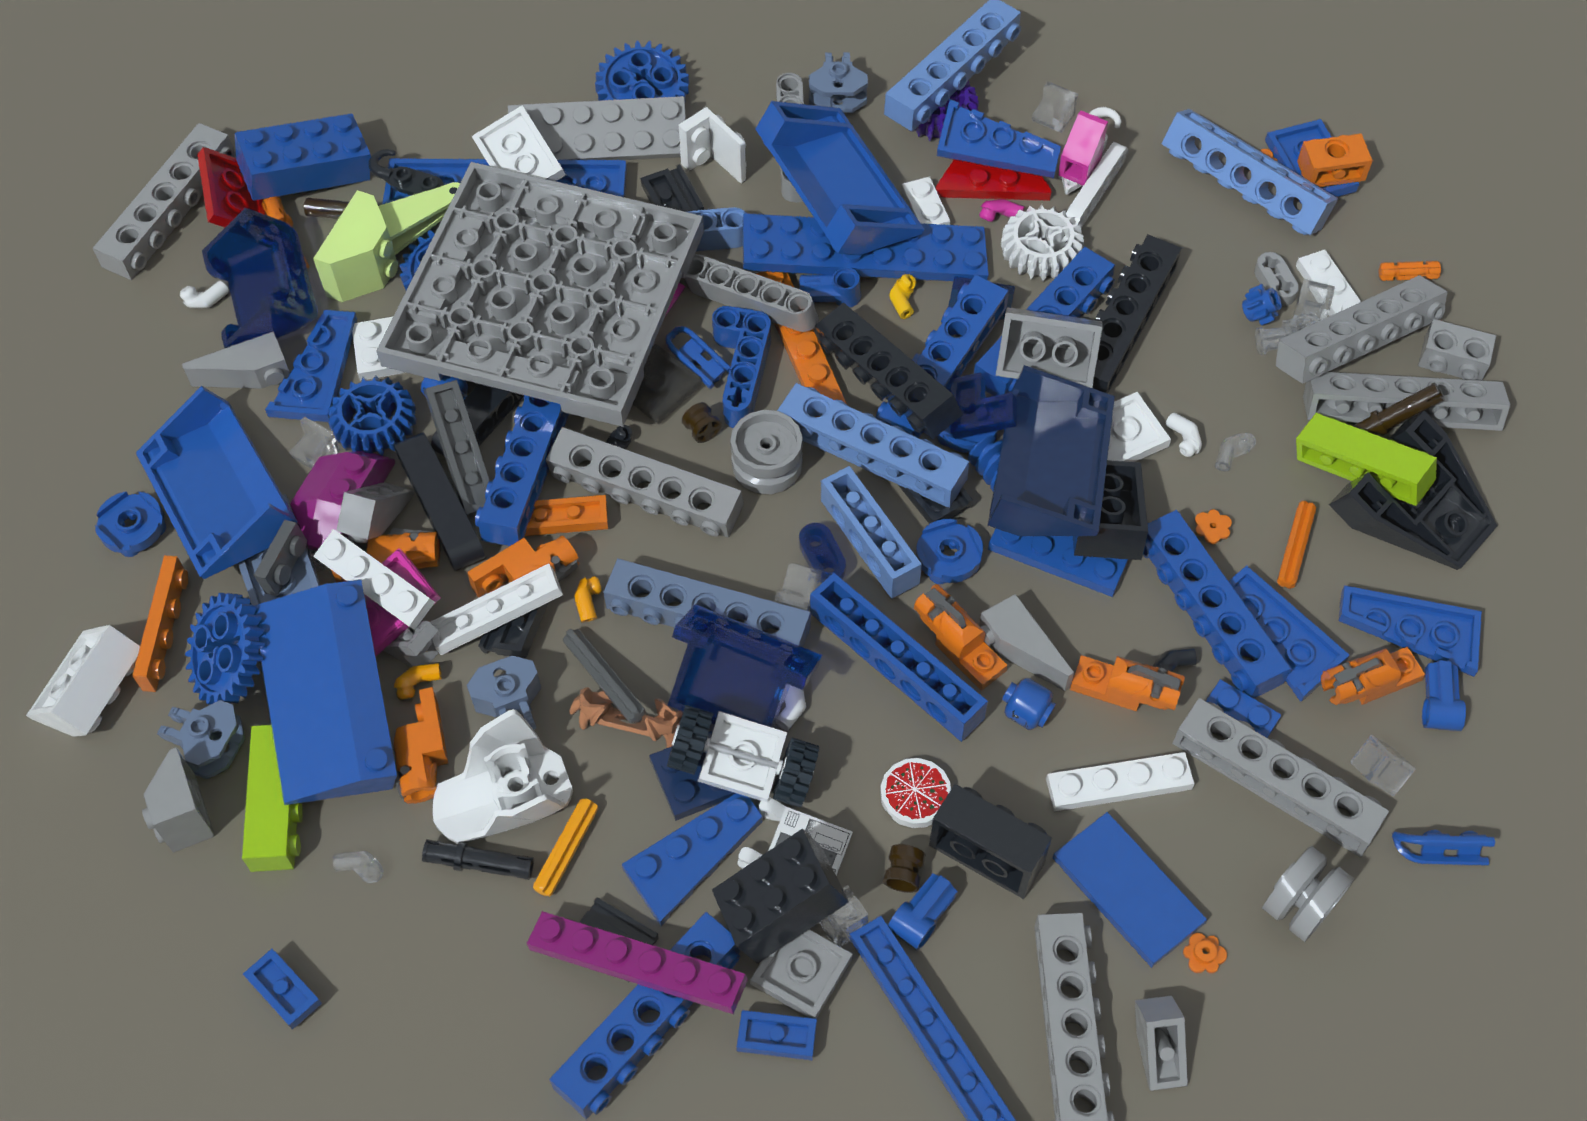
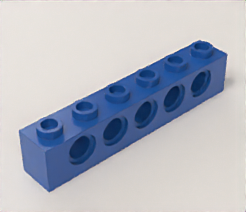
[973,246,1115,402]
[876,274,1008,438]
[475,395,569,546]
[1143,510,1291,698]
[810,573,988,742]
[549,912,740,1120]

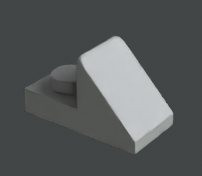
[383,621,439,667]

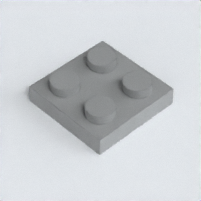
[750,930,853,1019]

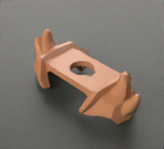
[570,687,683,748]

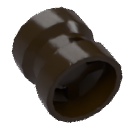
[883,844,926,893]

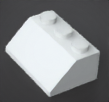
[26,625,140,737]

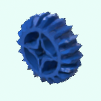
[328,375,417,456]

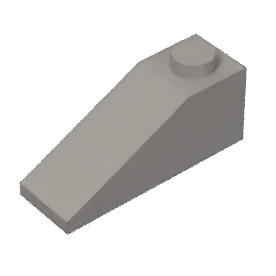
[182,331,290,389]
[336,482,414,543]
[979,594,1074,691]

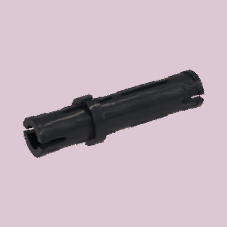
[422,839,534,880]

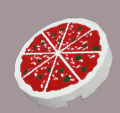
[880,758,951,828]

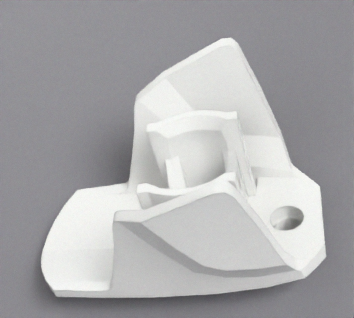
[433,709,573,844]

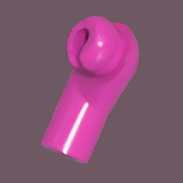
[979,199,1025,222]

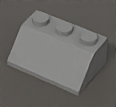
[996,307,1103,388]

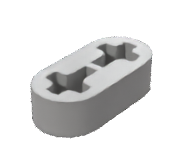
[1254,252,1299,307]

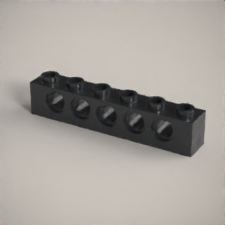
[1092,234,1182,394]
[815,302,963,439]

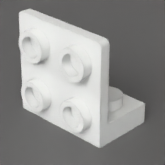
[678,107,747,183]

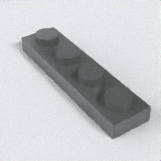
[424,380,490,515]

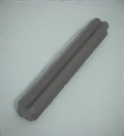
[563,629,646,723]

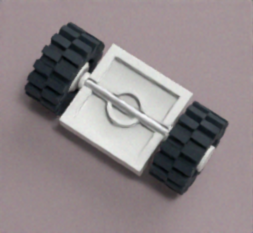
[667,705,819,807]

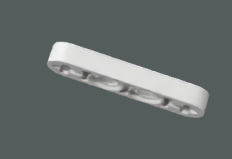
[1066,142,1128,228]

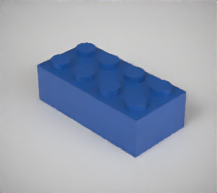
[234,113,371,201]

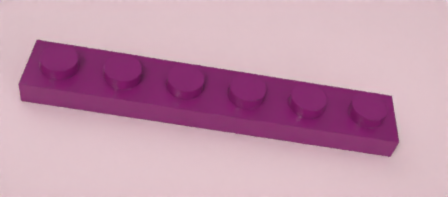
[526,911,748,1014]

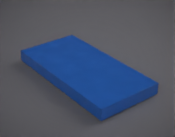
[1052,812,1207,968]

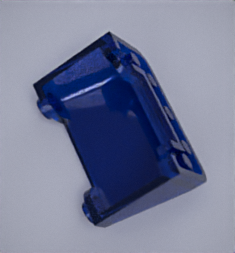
[202,208,318,349]

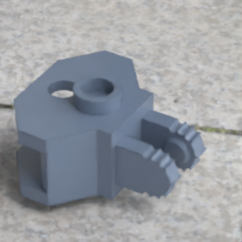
[809,52,868,113]
[467,656,541,730]
[157,700,245,779]

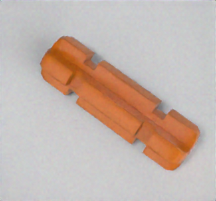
[1378,261,1441,281]

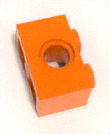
[1297,133,1373,187]

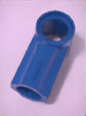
[799,267,861,307]
[1422,660,1466,731]
[888,873,958,950]

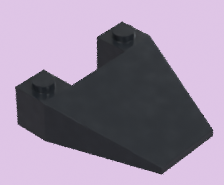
[1329,411,1497,570]

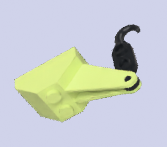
[313,149,460,302]

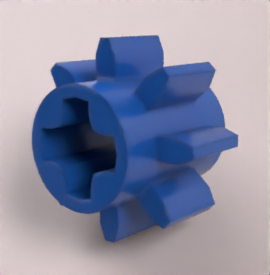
[1242,284,1282,326]

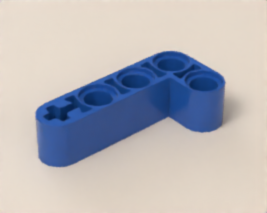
[712,306,771,428]

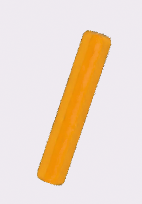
[533,798,598,897]

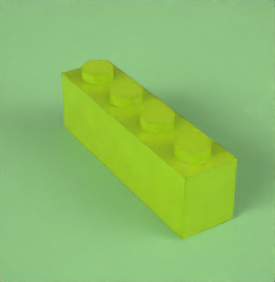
[1296,413,1437,506]
[242,725,303,872]

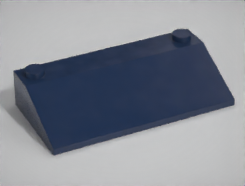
[987,365,1115,536]

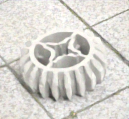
[1001,204,1084,281]

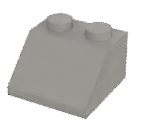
[142,747,215,853]

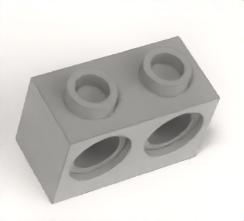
[1418,319,1496,381]

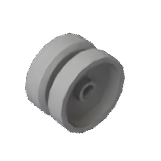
[730,410,803,494]
[1262,846,1355,942]

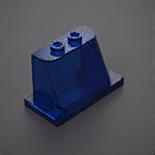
[668,604,822,728]

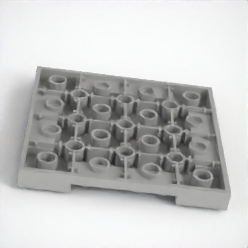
[376,162,704,427]

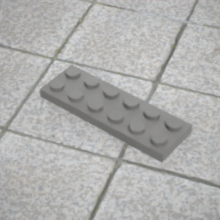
[508,96,686,160]

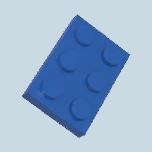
[1265,119,1359,205]

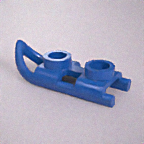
[665,326,731,389]
[1392,830,1495,865]

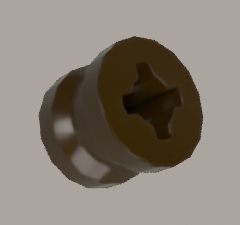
[681,402,722,443]

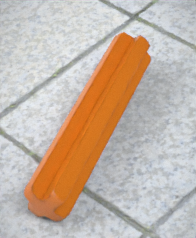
[1277,501,1316,589]

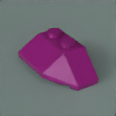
[290,451,395,551]

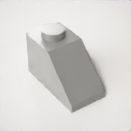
[1135,995,1188,1091]

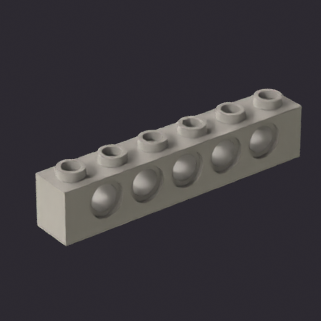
[92,123,236,280]
[1276,275,1448,384]
[1303,372,1510,431]
[546,427,744,538]
[1173,698,1389,857]
[1034,913,1114,1121]

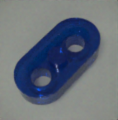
[799,523,846,583]

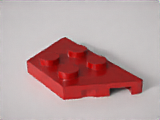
[936,159,1051,201]

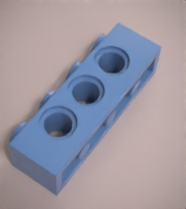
[821,466,922,599]

